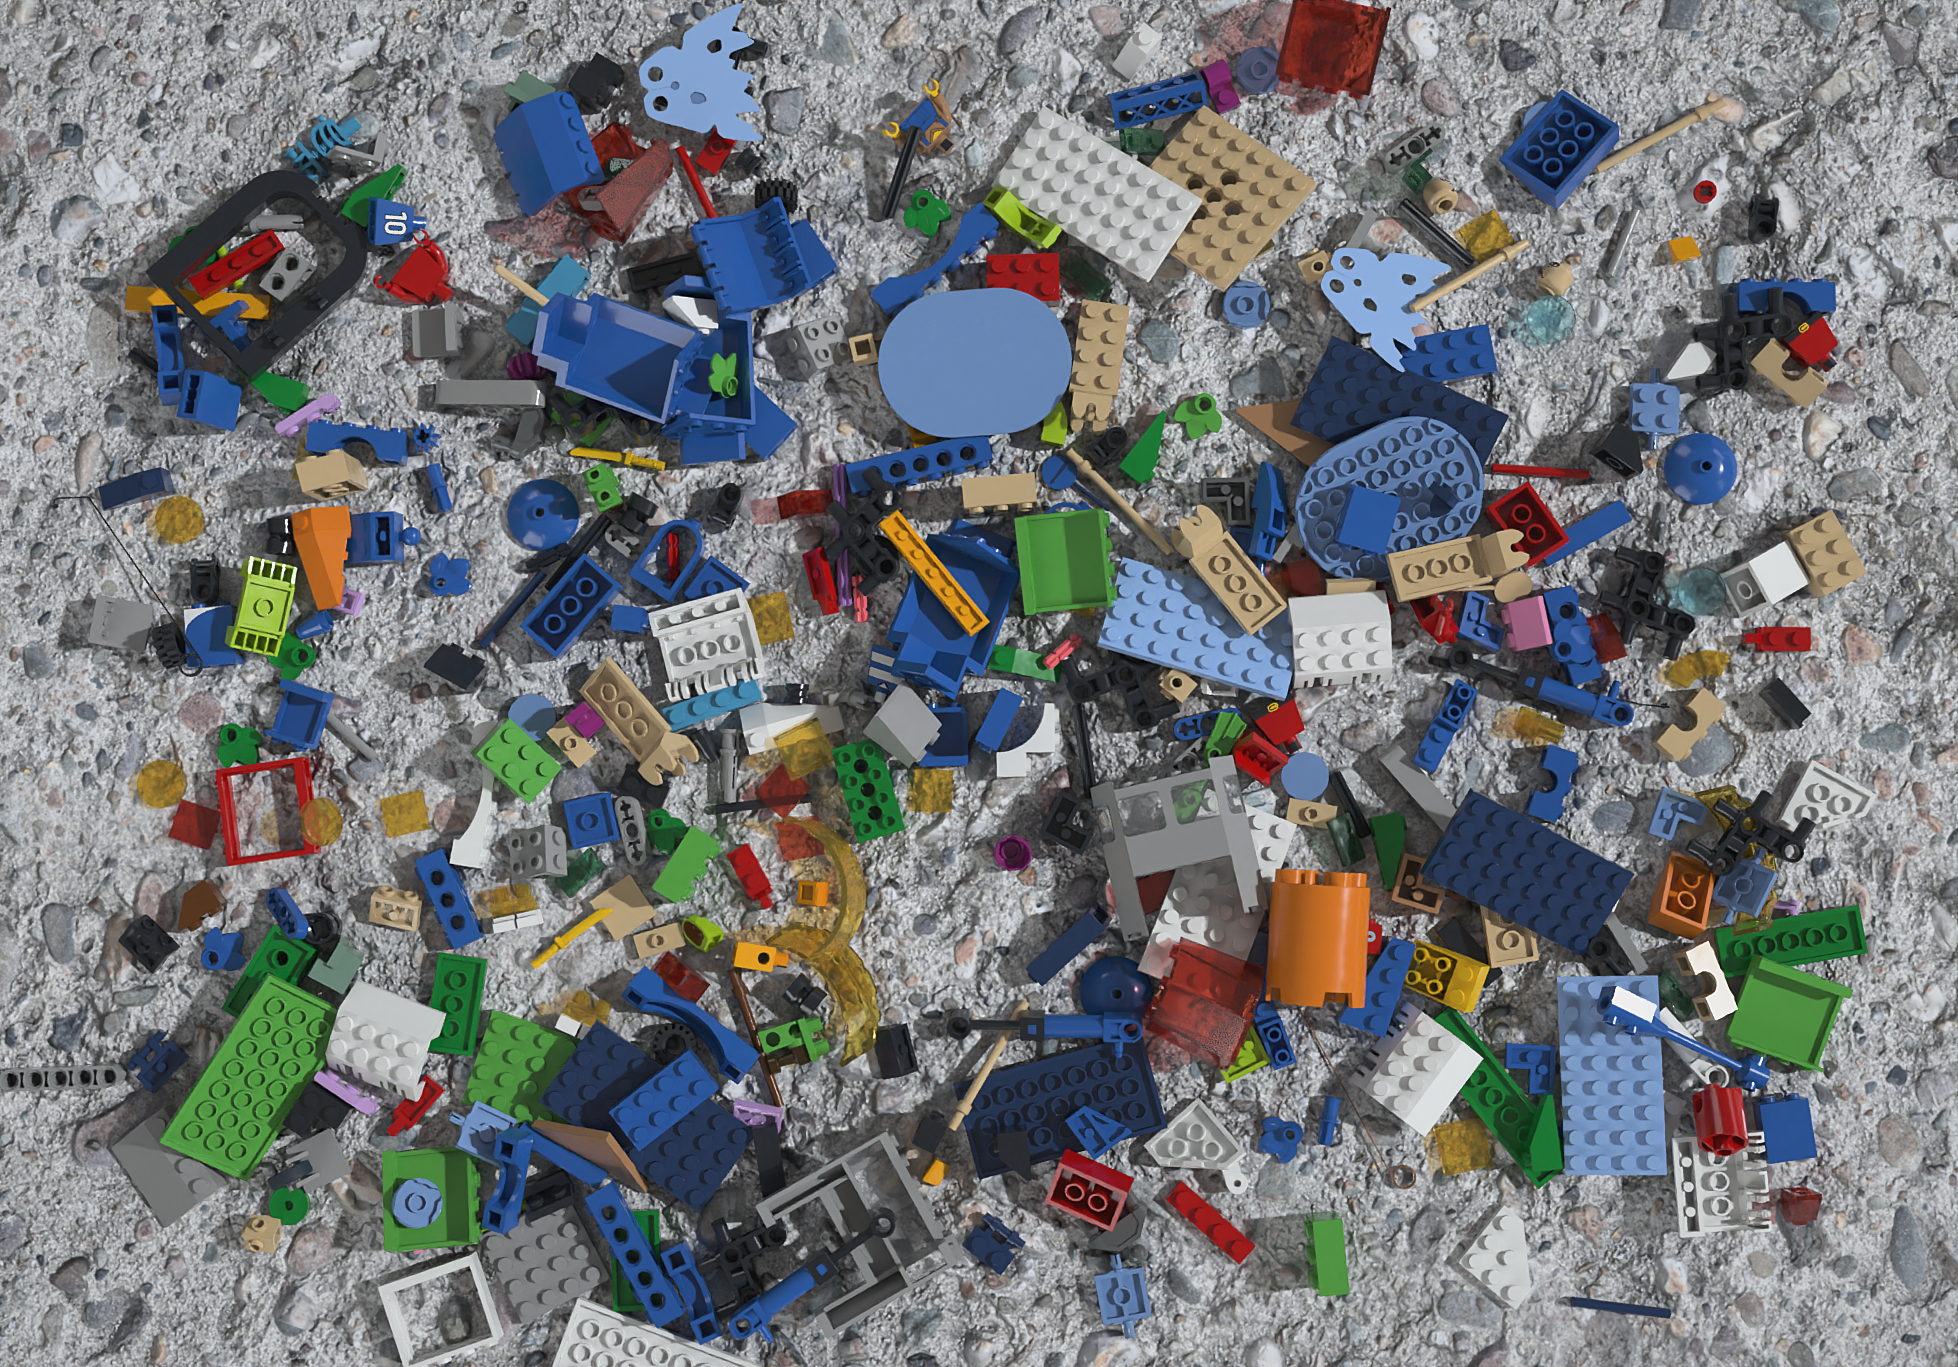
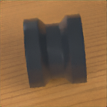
[734,147,765,178]
[784,683,809,704]

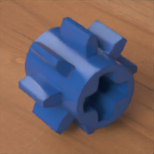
[409,423,441,454]

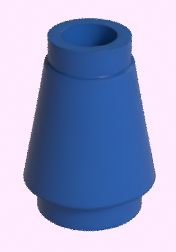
[295,610,334,640]

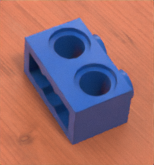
[611,604,651,636]

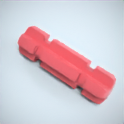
[852,575,869,623]
[1042,633,1083,670]

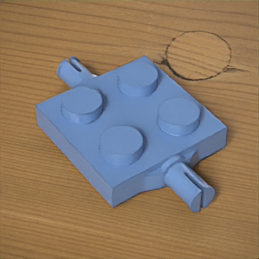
[1628,368,1680,450]
[1711,846,1778,925]
[448,1100,519,1167]
[1094,1253,1151,1339]

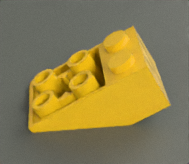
[1402,939,1490,1013]

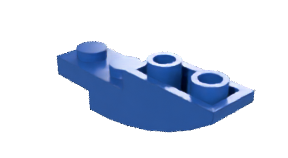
[1249,461,1287,561]
[1411,678,1478,775]
[1239,969,1297,1071]

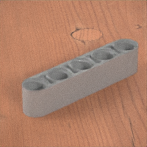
[435,380,546,408]
[1376,742,1457,834]
[0,1063,127,1092]

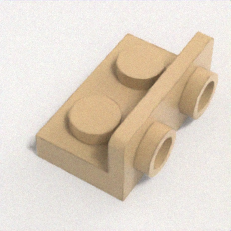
[369,885,426,932]

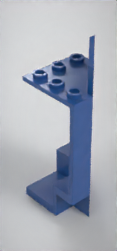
[658,275,756,466]
[532,292,713,424]
[886,518,1021,700]

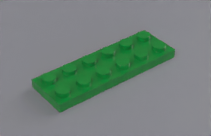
[1712,904,1868,978]

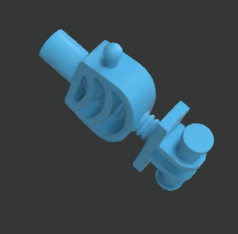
[285,115,362,182]

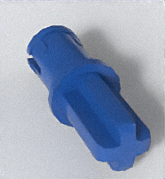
[425,463,453,512]
[1317,1095,1341,1146]

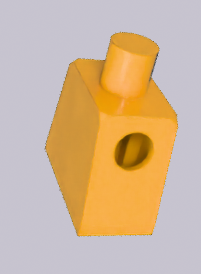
[731,938,789,972]

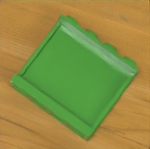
[1014,508,1118,615]
[1723,954,1853,1073]
[382,1146,482,1253]

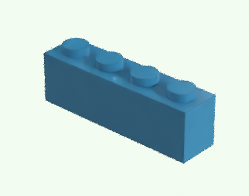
[505,254,592,351]
[662,676,764,733]

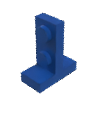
[200,300,254,353]

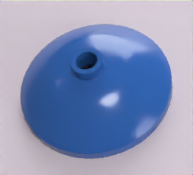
[1664,433,1737,505]
[507,479,580,551]
[1080,956,1152,1028]

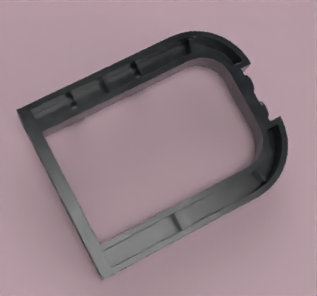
[145,170,369,382]

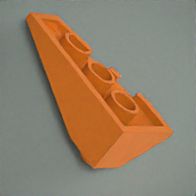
[291,506,351,611]

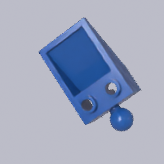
[343,511,421,565]

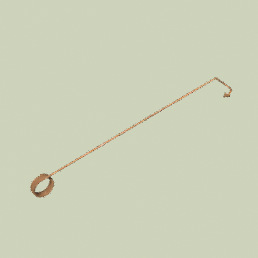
[1297,1005,1417,1189]

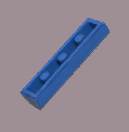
[520,1121,608,1189]

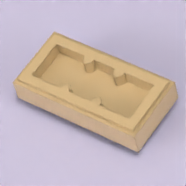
[546,716,597,768]
[1285,798,1338,830]
[633,922,687,959]

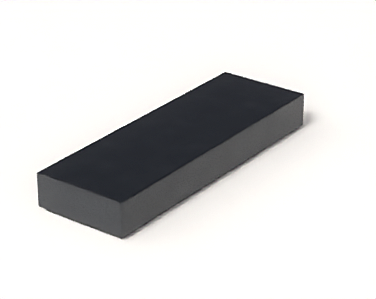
[627,251,703,293]
[1436,917,1503,989]
[752,1123,786,1198]

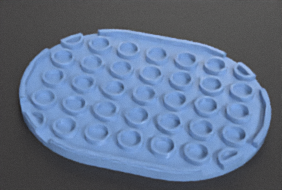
[878,288,1072,438]
[1295,416,1484,582]

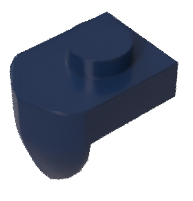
[1428,481,1459,518]

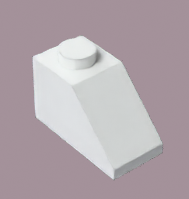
[1112,22,1162,81]
[662,296,718,338]
[1660,338,1717,384]

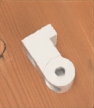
[1221,1162,1248,1194]

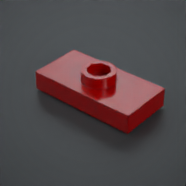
[695,127,738,176]

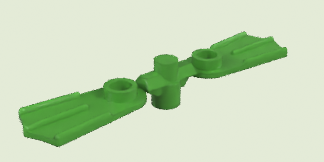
[1159,711,1247,830]

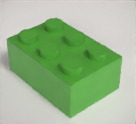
[470,717,562,804]
[652,825,722,904]
[1303,1211,1350,1297]

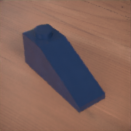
[98,467,175,511]

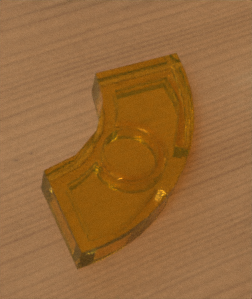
[1665,650,1731,688]

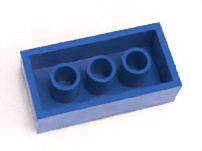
[1393,324,1498,385]
[520,553,625,660]
[609,1047,719,1151]

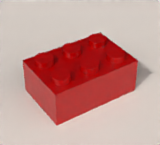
[986,253,1060,307]
[1483,481,1570,572]
[1045,1149,1135,1232]

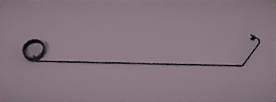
[52,496,203,677]
[1428,656,1670,709]

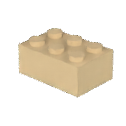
[295,449,369,502]
[961,472,1037,517]
[1780,509,1867,598]

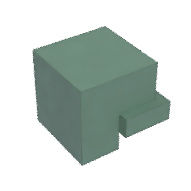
[503,70,557,114]
[308,935,365,994]

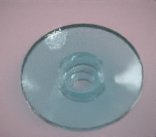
[1527,295,1576,343]
[1677,567,1726,616]

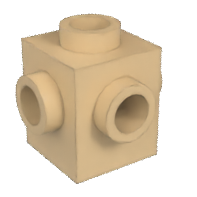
[1297,247,1333,285]
[1158,667,1197,704]
[241,1214,282,1254]

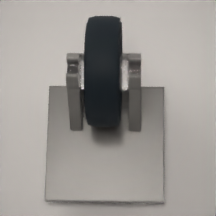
[267,1128,352,1194]

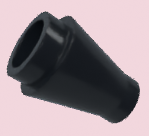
[689,726,721,764]

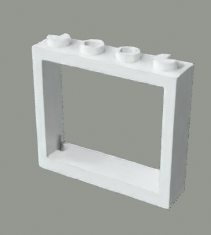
[378,1251,504,1367]

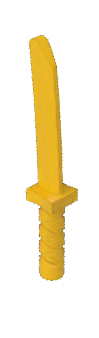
[570,447,665,471]
[531,908,613,969]

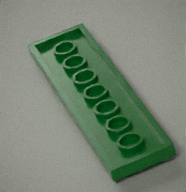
[1432,1006,1564,1189]

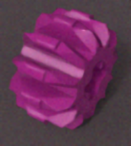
[506,351,549,381]

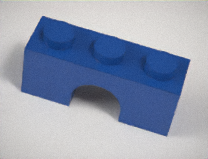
[1523,744,1579,823]

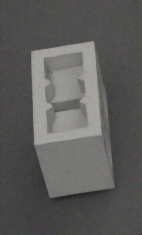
[259,247,317,307]

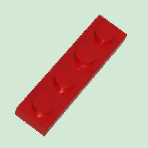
[189,229,285,301]
[1165,1180,1255,1265]

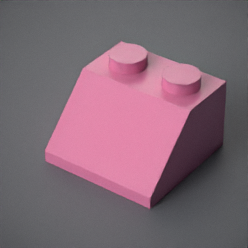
[1501,596,1552,652]

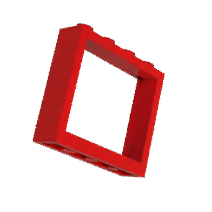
[214,757,322,866]

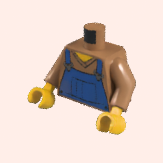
[882,78,955,155]

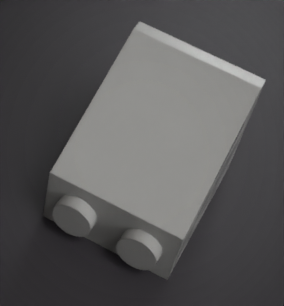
[863,680,942,767]

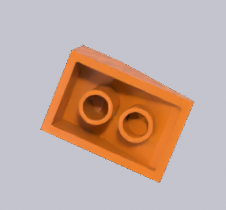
[1647,850,1716,941]

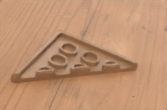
[1235,399,1334,468]
[531,1119,650,1194]

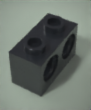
[912,1110,948,1154]

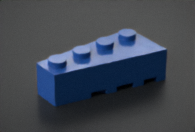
[1334,935,1416,1038]

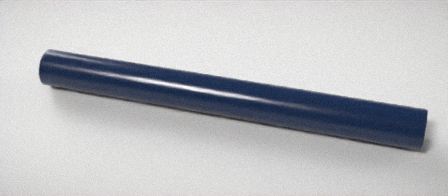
[478,570,547,649]
[1571,1296,1671,1319]

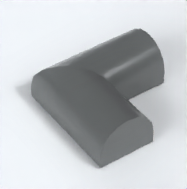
[1199,477,1251,527]

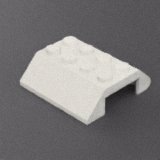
[648,588,765,703]
[1288,590,1392,689]
[325,980,446,1102]
[1349,1002,1483,1137]
[1671,1130,1772,1238]

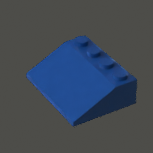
[1499,89,1619,210]

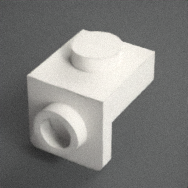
[1200,677,1239,697]

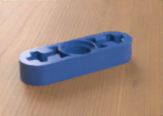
[1173,707,1243,741]
[266,888,308,940]

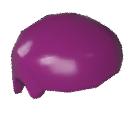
[994,834,1032,871]

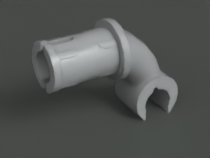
[823,688,875,711]

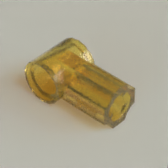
[1512,706,1565,745]

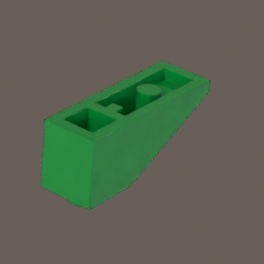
[340,164,408,231]
[234,365,311,416]
[1117,410,1166,487]
[988,644,1063,683]
[1368,812,1407,890]
[1522,1092,1563,1173]

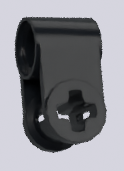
[1748,195,1779,244]
[1082,427,1128,470]
[706,483,744,531]
[190,558,221,605]

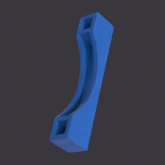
[870,202,999,319]
[621,966,761,1085]

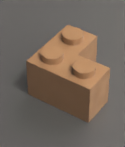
[1386,853,1445,914]

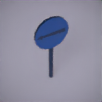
[1042,455,1110,512]

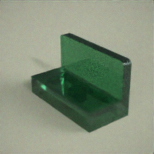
[1401,147,1433,196]

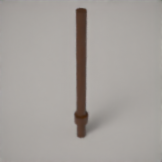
[727,967,784,1108]

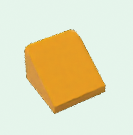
[1668,235,1701,265]
[907,424,937,448]
[797,880,828,906]
[922,1156,951,1186]

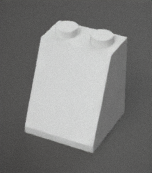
[1718,540,1810,618]

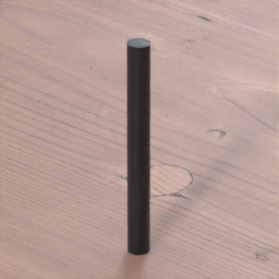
[715,793,812,814]

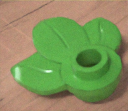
[708,353,738,398]
[1174,393,1222,440]

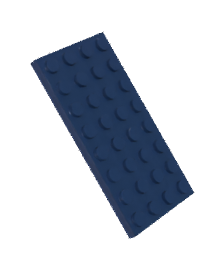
[1290,335,1509,469]
[1420,788,1634,956]
[539,1019,753,1213]
[953,1036,1168,1180]

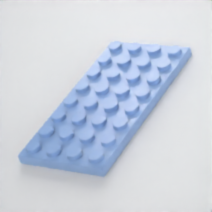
[1097,557,1294,702]
[1556,975,1667,1175]

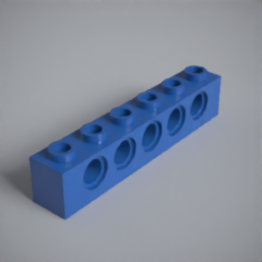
[846,436,993,498]
[584,1180,686,1329]

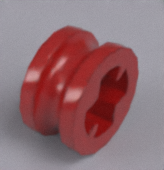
[1693,180,1717,204]

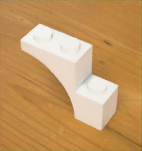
[997,703,1060,777]

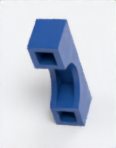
[1732,278,1836,316]
[151,304,185,406]
[305,419,411,466]
[481,1127,534,1235]
[660,1239,726,1345]

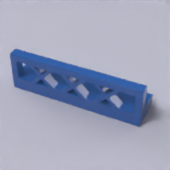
[1107,71,1208,130]

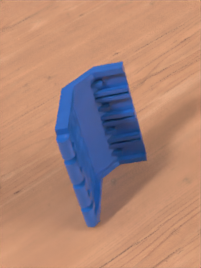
[493,91,606,216]
[690,197,813,314]

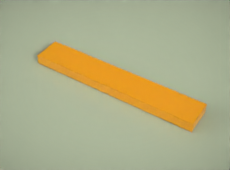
[125,286,272,321]
[878,510,990,638]

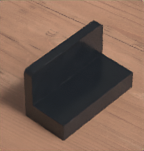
[1759,678,1812,730]
[871,1023,919,1080]

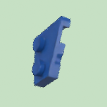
[1065,1105,1132,1160]

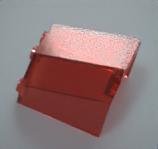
[1274,0,1392,100]
[562,121,673,247]
[1143,937,1264,1072]

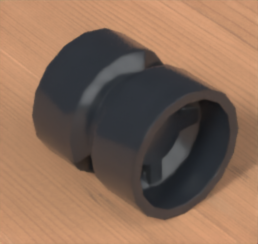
[615,492,659,536]
[263,518,297,556]
[305,911,343,944]
[781,972,828,1019]

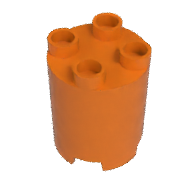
[1265,868,1371,1008]

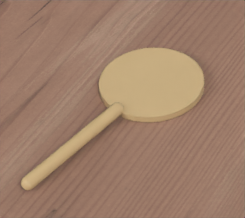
[1452,571,1533,604]

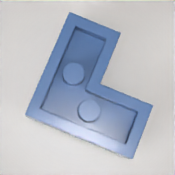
[1646,787,1710,841]

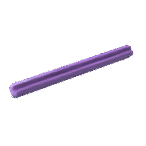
[833,464,852,607]

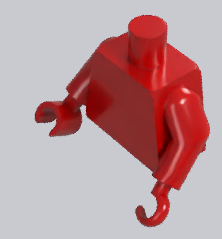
[374,228,454,304]
[1409,595,1459,644]

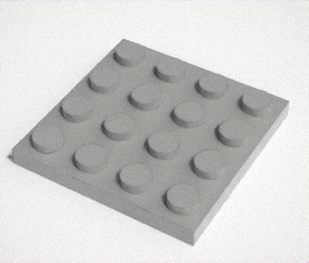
[479,1204,612,1325]

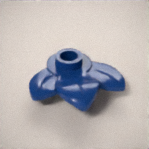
[429,553,473,596]
[1550,619,1596,663]
[201,927,247,971]
[1257,1116,1303,1164]

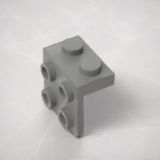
[327,132,390,173]
[412,302,464,358]
[786,315,853,381]
[87,594,154,652]
[510,824,567,882]

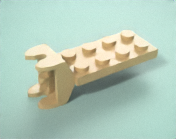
[1069,299,1130,437]
[1171,505,1288,637]
[1386,529,1529,603]
[579,657,699,785]
[1480,905,1539,968]

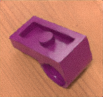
[1199,59,1241,116]
[564,702,606,739]

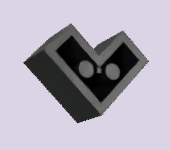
[568,52,625,114]
[1038,790,1093,856]
[282,1081,356,1137]

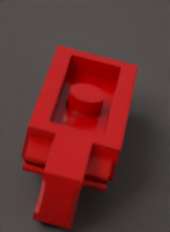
[802,547,839,616]
[1741,627,1811,652]
[727,843,774,910]
[386,1074,446,1137]

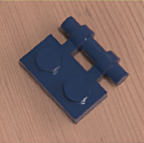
[126,1029,190,1093]
[962,1212,1026,1276]

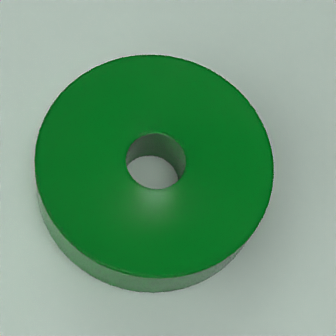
[269,1185,311,1225]

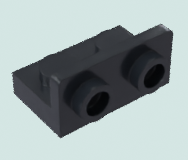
[617,761,673,808]
[118,914,180,974]
[523,1169,575,1223]

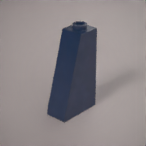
[1026,901,1113,986]

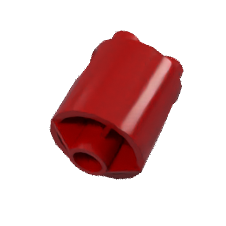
[1692,1083,1749,1157]

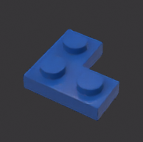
[1455,591,1505,653]
[1504,1042,1556,1095]

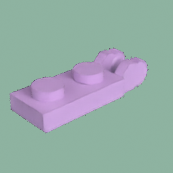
[275,393,341,438]
[314,1069,379,1114]

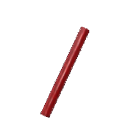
[675,145,718,218]
[1491,463,1589,479]

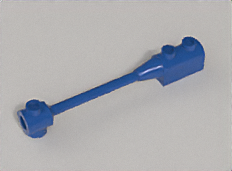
[1597,986,1770,1092]

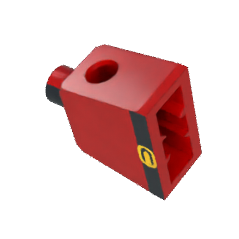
[1779,311,1838,373]
[1248,693,1305,754]

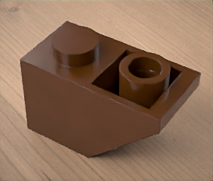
[177,879,228,932]

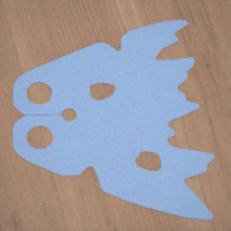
[639,3,763,141]
[1321,248,1451,372]

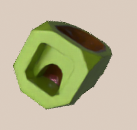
[681,914,725,953]

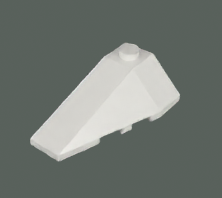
[739,703,845,756]

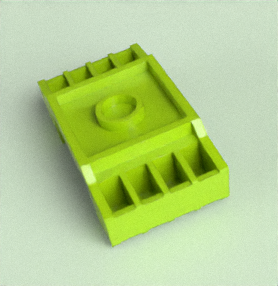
[225,556,297,657]

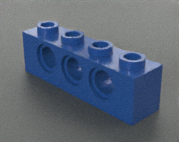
[1539,585,1603,686]
[414,848,486,950]

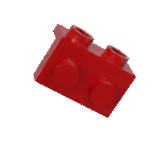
[1232,732,1288,787]

